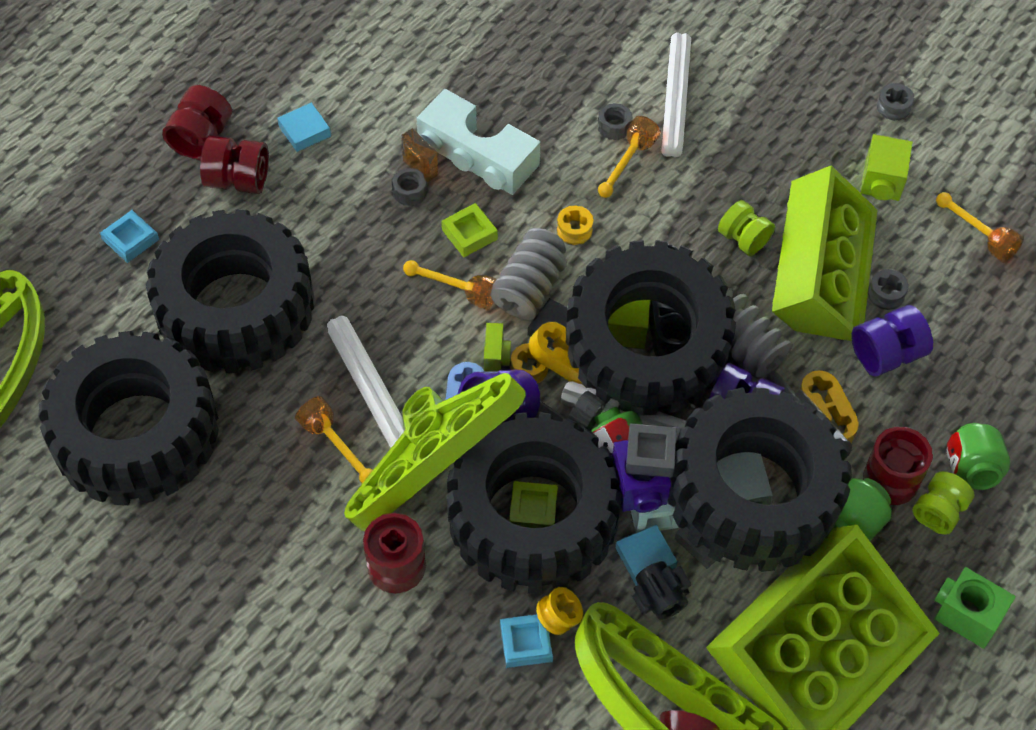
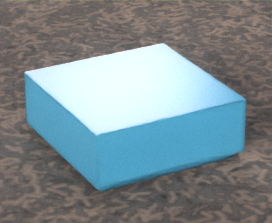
[277,102,331,152]
[100,210,159,263]
[615,524,678,586]
[500,614,553,668]

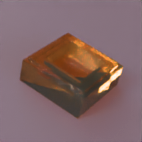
[401,128,438,182]

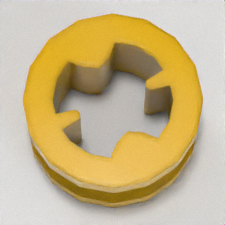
[557,205,594,245]
[511,343,549,384]
[536,587,583,635]

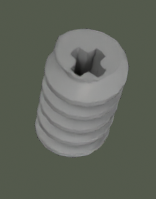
[490,228,567,320]
[726,288,793,378]

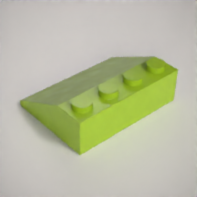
[706,525,940,730]

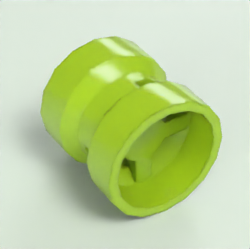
[718,200,775,256]
[912,471,975,535]

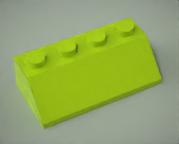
[772,165,878,341]

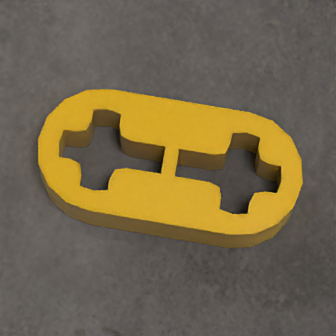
[529,322,583,385]
[800,370,859,443]

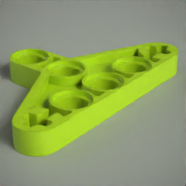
[344,373,526,531]

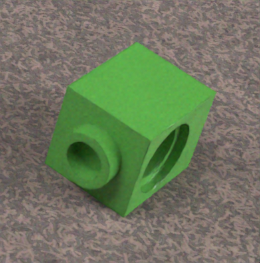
[934,567,1016,649]

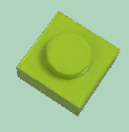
[442,203,498,258]
[484,323,511,372]
[509,481,558,528]

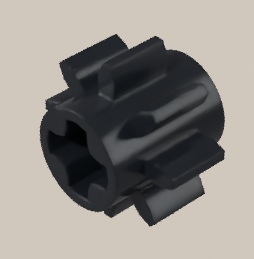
[632,561,692,620]

